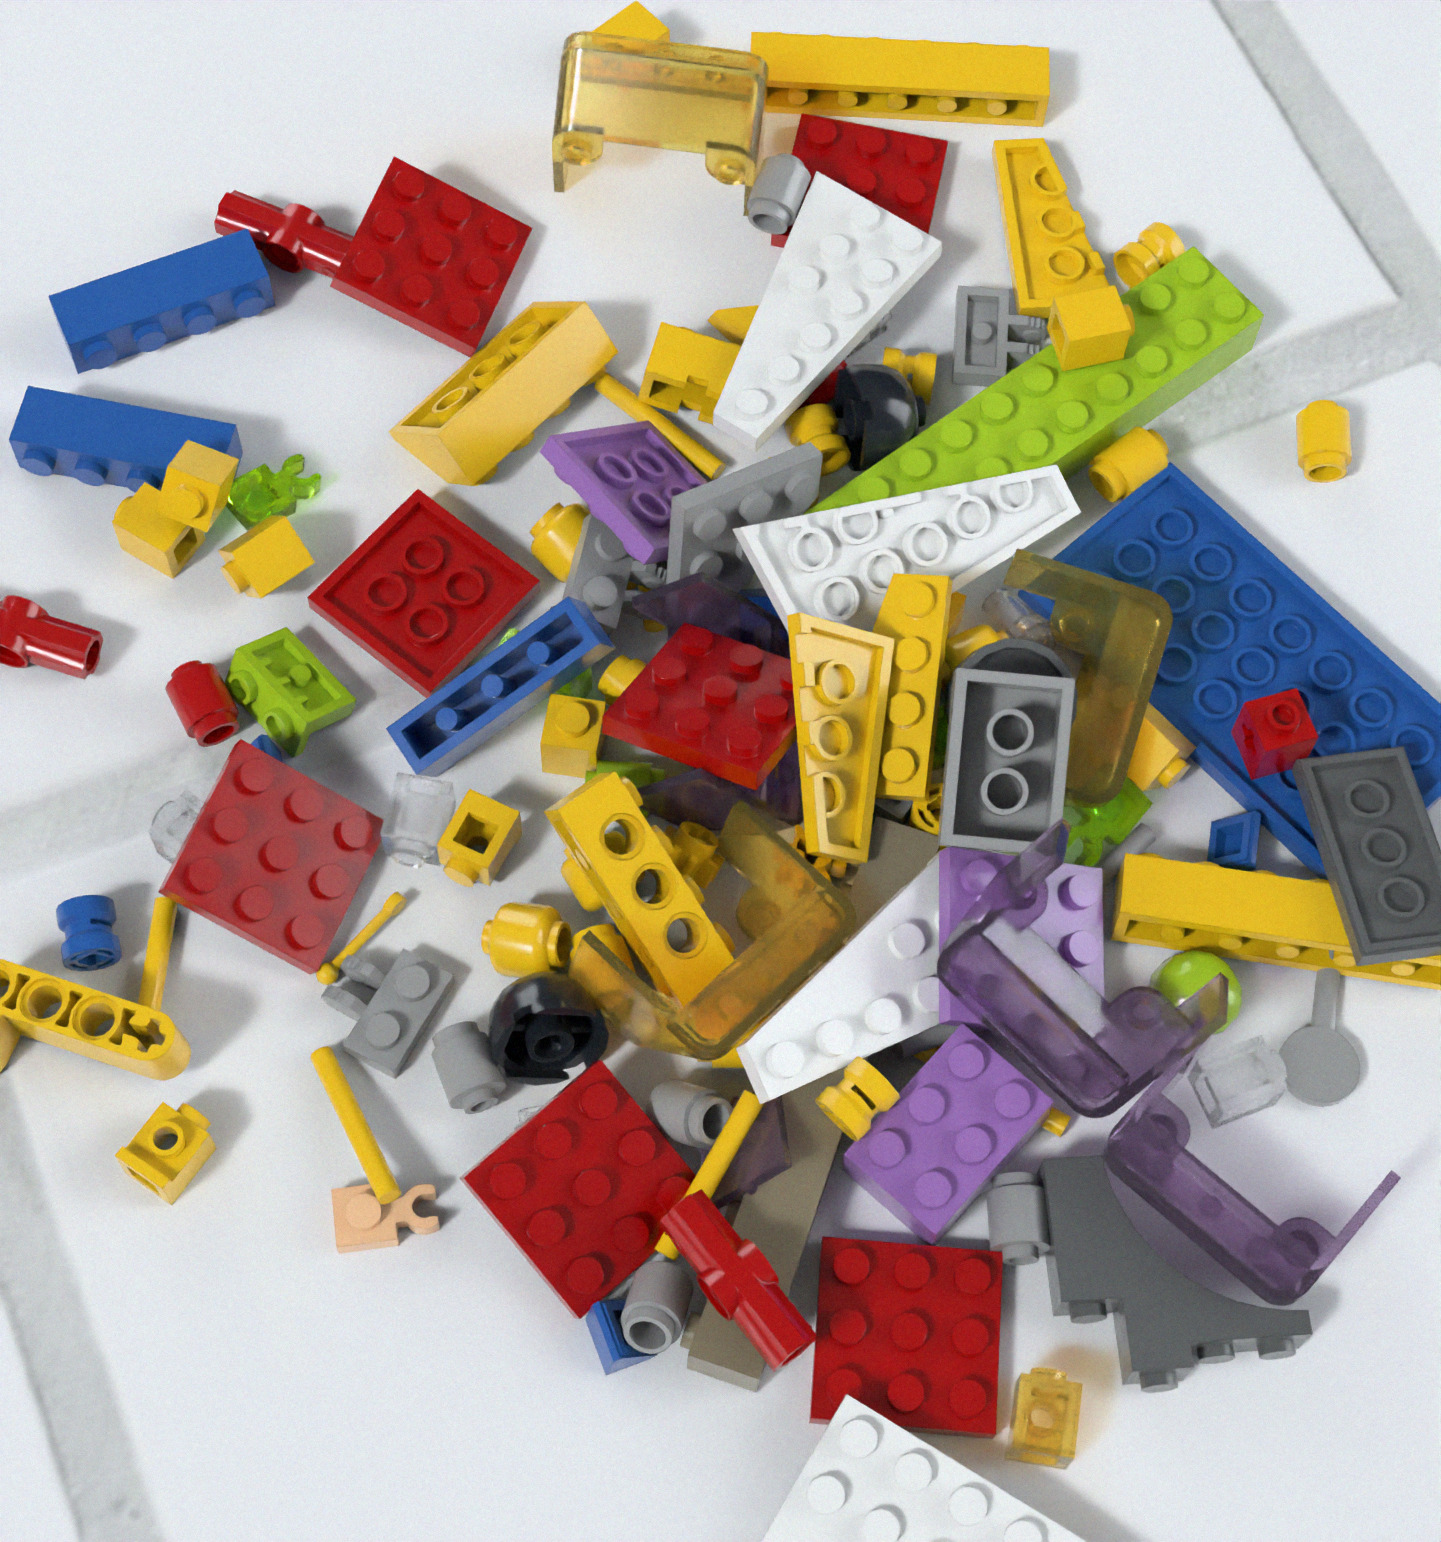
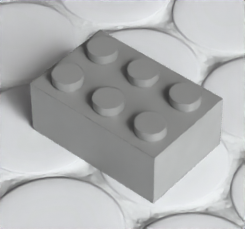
[937,668,1075,856]

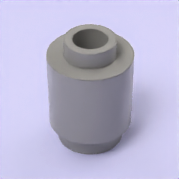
[747,153,811,234]
[431,1021,506,1114]
[646,1079,733,1149]
[986,1172,1050,1265]
[621,1261,694,1354]

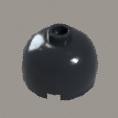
[834,364,926,471]
[488,971,609,1086]

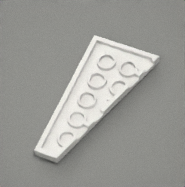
[713,171,943,452]
[732,465,1081,634]
[736,846,1001,1104]
[761,1394,1087,1542]

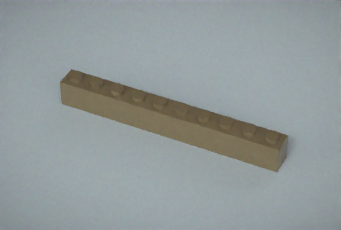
[680,816,940,1392]

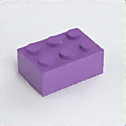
[842,1023,1054,1246]

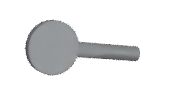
[1277,950,1360,1107]

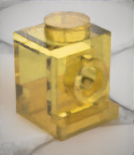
[1004,1367,1083,1470]

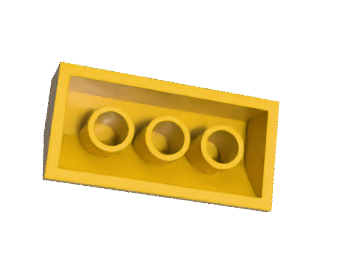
[388,301,619,486]

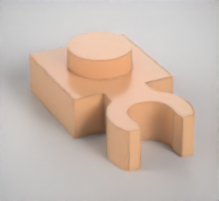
[331,1184,440,1254]

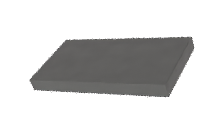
[1292,746,1441,966]

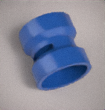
[56,895,122,971]

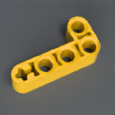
[0,959,191,1081]

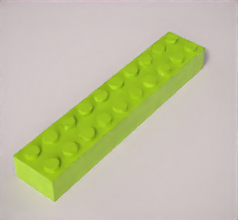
[803,246,1264,515]

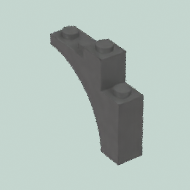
[1036,1155,1312,1393]

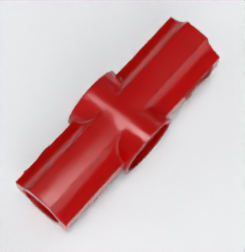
[214,190,354,279]
[0,595,104,680]
[660,1189,817,1372]

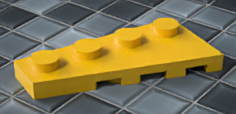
[992,138,1110,319]
[872,573,953,802]
[787,612,894,864]

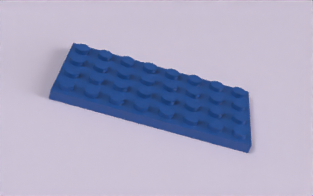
[1017,462,1441,880]

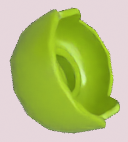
[1147,950,1242,1039]

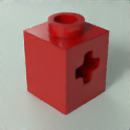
[1231,688,1318,780]

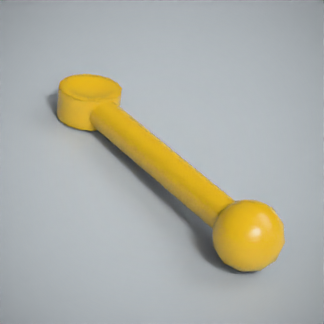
[316,891,407,985]

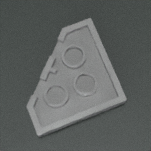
[664,442,823,633]

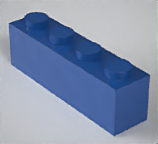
[48,228,275,374]
[9,386,243,505]
[386,596,616,777]

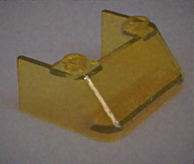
[552,31,769,216]
[941,548,1173,808]
[567,799,857,1061]

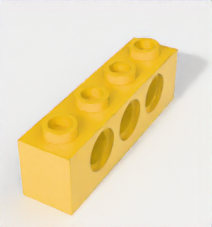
[543,771,740,1008]

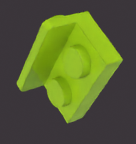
[225,627,357,758]

